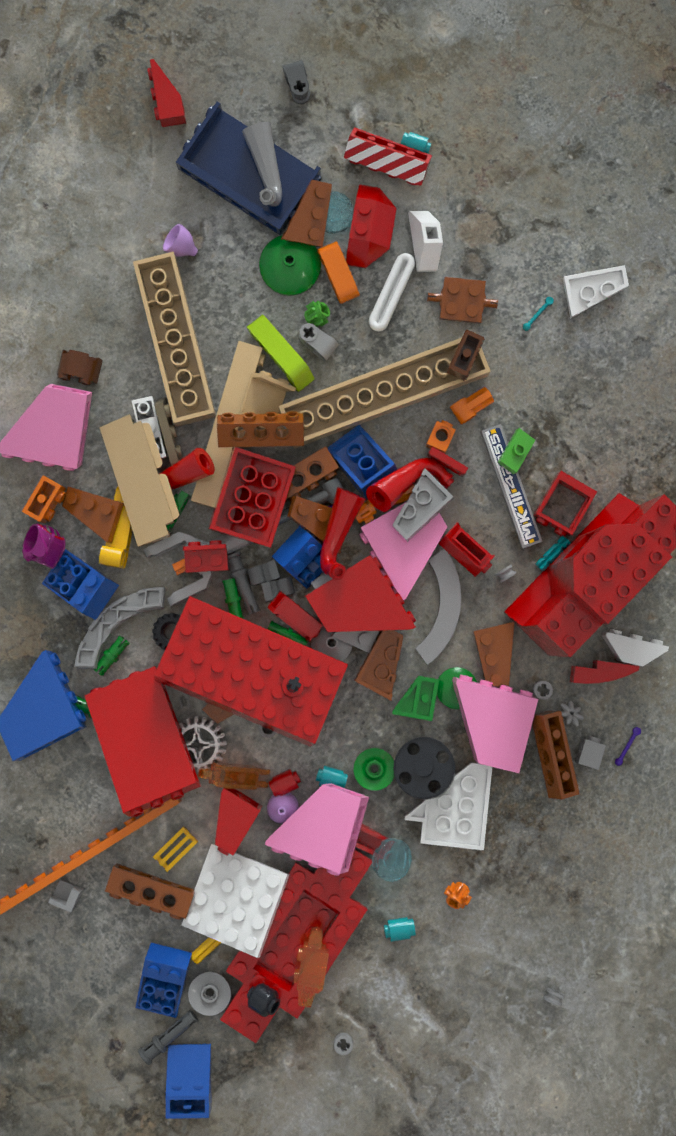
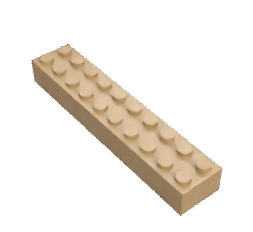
[279,332,491,449]

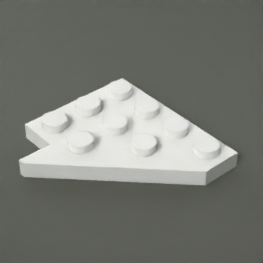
[404,762,492,850]

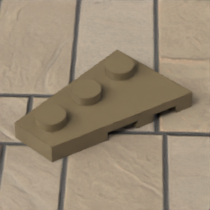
[154,397,183,466]

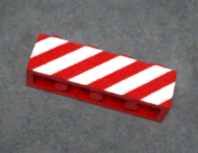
[344,127,432,186]

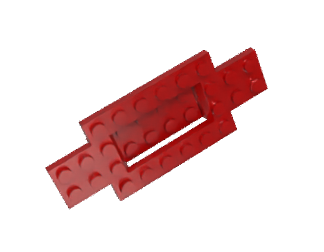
[220,849,373,1043]

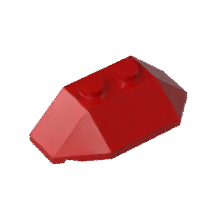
[346,184,397,269]

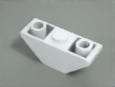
[408,211,443,272]
[132,396,166,459]
[602,629,669,667]

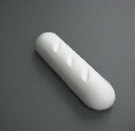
[369,253,415,332]

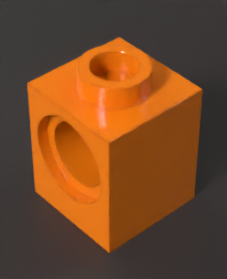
[425,420,456,454]

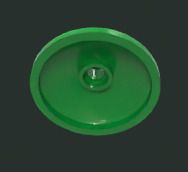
[259,235,321,296]

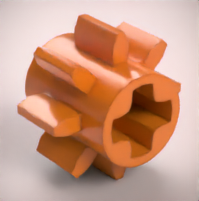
[355,500,377,524]
[444,882,472,909]

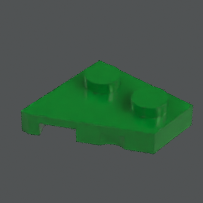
[392,676,439,721]

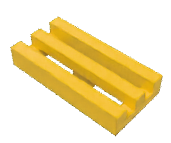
[153,826,198,872]

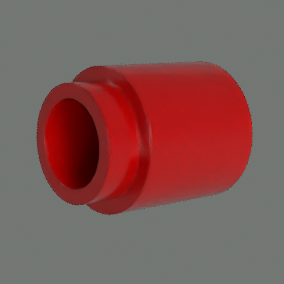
[268,769,301,797]

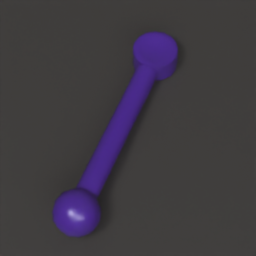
[615,727,641,766]

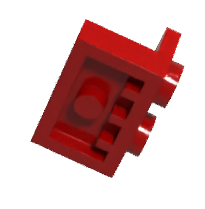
[183,540,229,573]

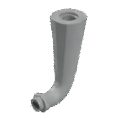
[242,122,282,207]

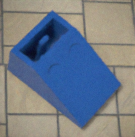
[42,549,119,620]
[135,943,192,1018]
[165,1044,212,1119]

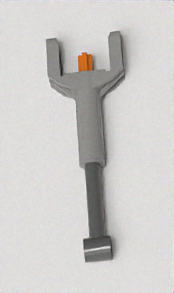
[143,478,343,607]

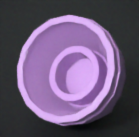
[163,224,198,257]
[267,793,299,824]

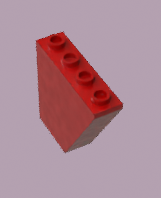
[305,555,416,632]

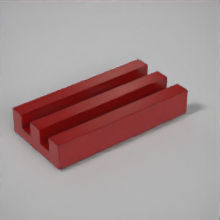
[427,446,468,477]

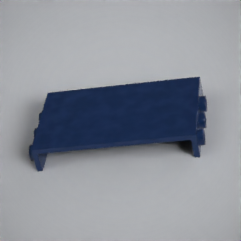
[176,101,322,235]

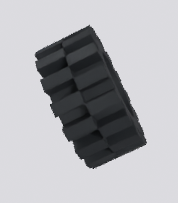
[152,613,181,650]

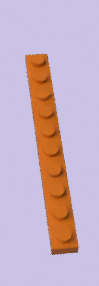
[0,798,182,915]

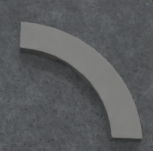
[415,549,461,665]
[74,587,166,669]

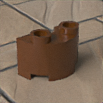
[57,350,103,386]

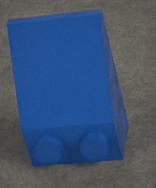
[327,425,397,501]

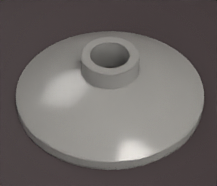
[311,624,352,661]
[188,972,231,1016]

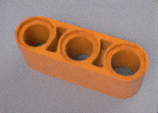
[317,241,360,304]

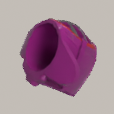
[22,523,66,569]

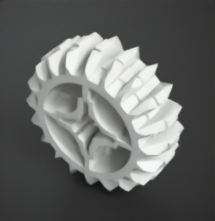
[179,716,227,774]

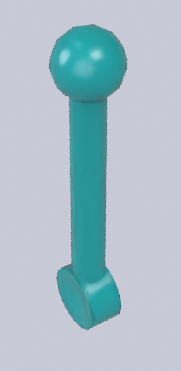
[523,296,554,331]

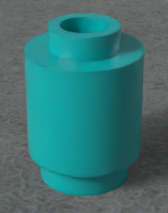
[401,132,432,154]
[315,765,348,788]
[384,917,416,942]

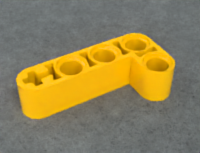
[99,486,133,569]

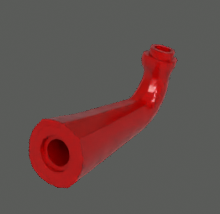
[159,448,215,490]
[366,458,455,512]
[320,487,366,580]

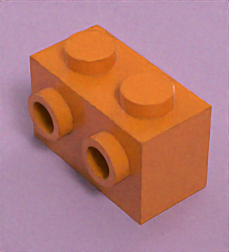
[22,475,66,524]

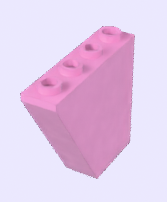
[0,384,92,471]
[359,502,447,600]
[452,674,538,773]
[265,783,369,876]

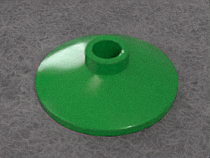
[437,667,477,709]
[353,748,395,791]

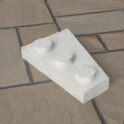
[563,265,629,319]

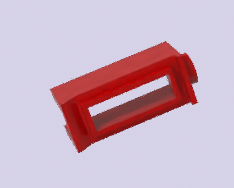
[438,522,495,577]
[267,591,323,642]

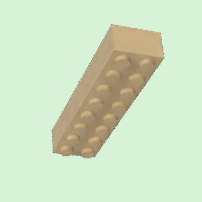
[133,251,216,427]

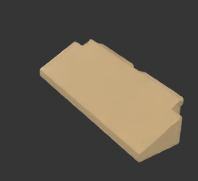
[100,414,179,547]

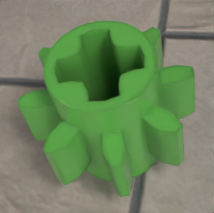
[304,300,330,327]

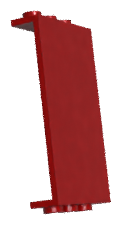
[84,666,201,817]

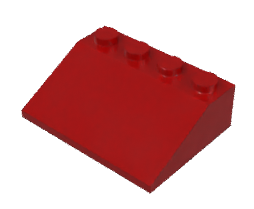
[208,447,296,548]

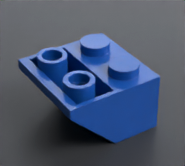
[272,526,323,589]

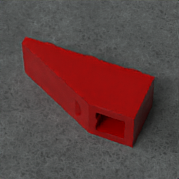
[147,59,186,127]

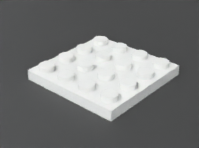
[182,844,290,958]

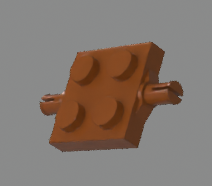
[427,277,498,324]

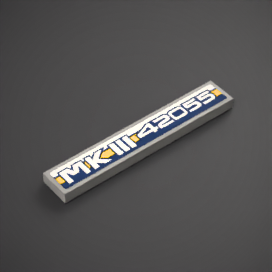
[481,424,542,549]

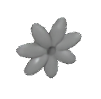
[561,701,584,727]

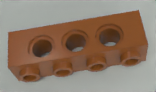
[217,411,304,447]
[285,446,339,502]
[532,711,580,800]
[105,863,195,920]

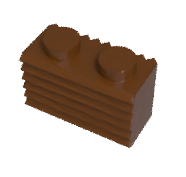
[447,330,485,381]

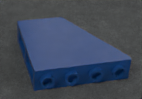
[0,650,87,761]

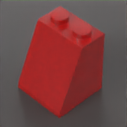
[215,784,263,856]

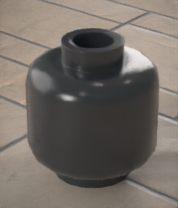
[247,983,280,1017]

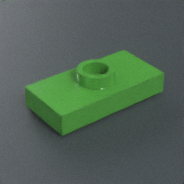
[497,428,535,474]

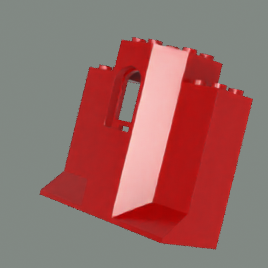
[504,493,676,657]

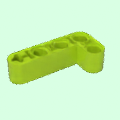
[246,314,315,392]

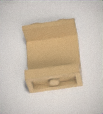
[239,371,296,430]

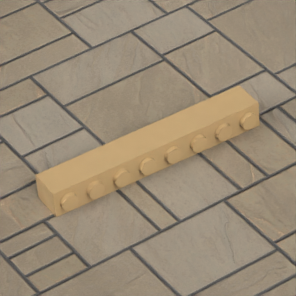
[191,341,266,509]

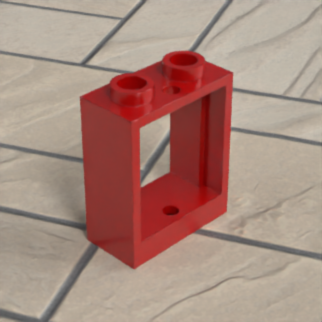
[533,471,597,537]

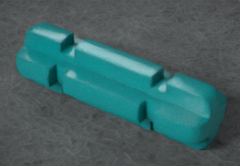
[535,536,570,571]

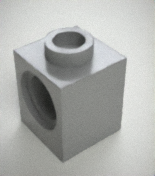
[574,736,606,770]

